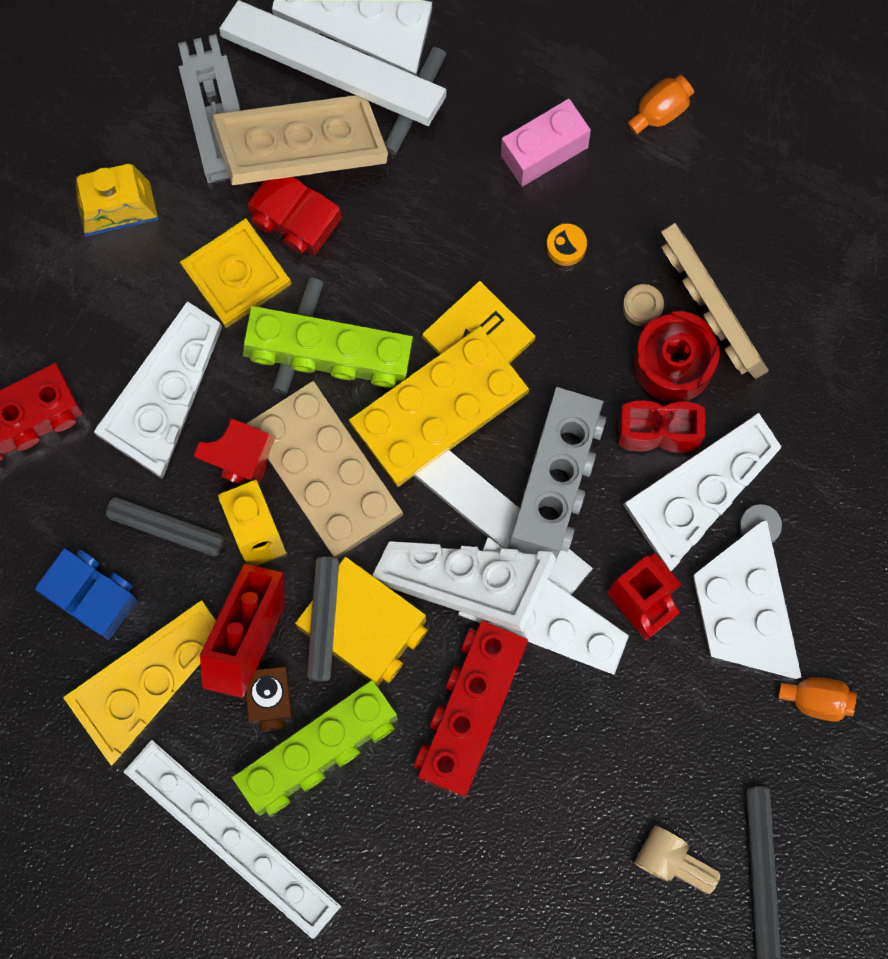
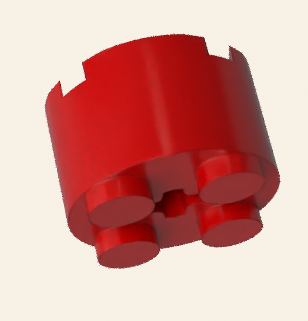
[634,311,720,403]

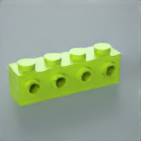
[243,306,413,388]
[232,680,398,816]

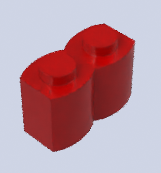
[247,177,342,255]
[618,400,705,453]

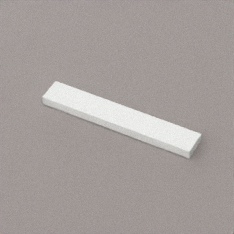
[219,0,446,126]
[414,451,593,595]
[124,740,342,939]

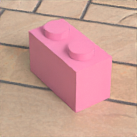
[501,99,591,187]

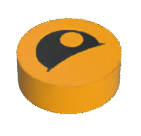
[547,224,587,266]

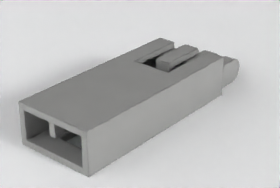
[178,34,240,183]

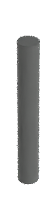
[385,47,446,155]
[272,277,324,394]

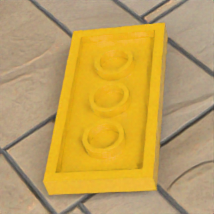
[349,326,529,487]

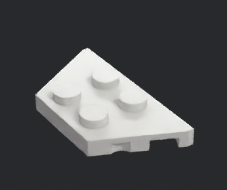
[693,521,802,679]

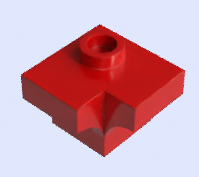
[193,418,276,485]
[606,553,682,641]

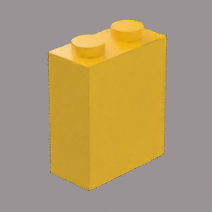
[295,557,428,687]

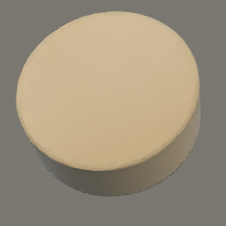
[623,284,664,327]

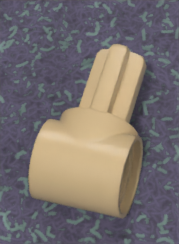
[634,825,720,894]

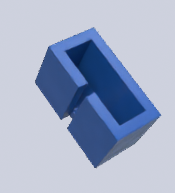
[35,548,137,641]

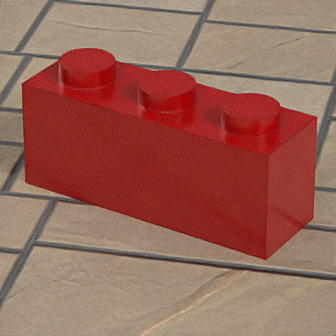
[200,564,285,698]

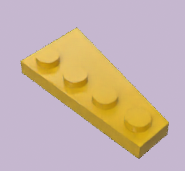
[63,600,216,766]

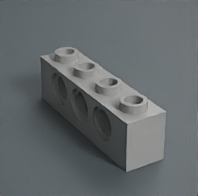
[508,387,607,562]

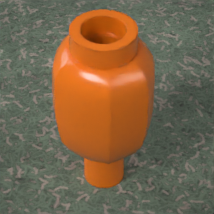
[627,75,694,135]
[779,677,857,722]

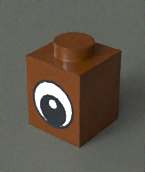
[246,667,294,732]

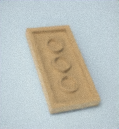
[212,95,388,185]
[661,223,769,379]
[247,381,403,558]

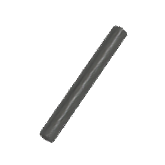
[746,786,781,959]

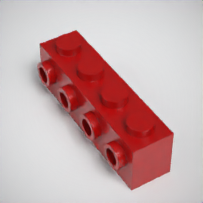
[0,363,83,461]
[414,620,528,799]

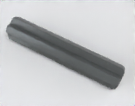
[106,497,224,556]
[307,556,339,682]

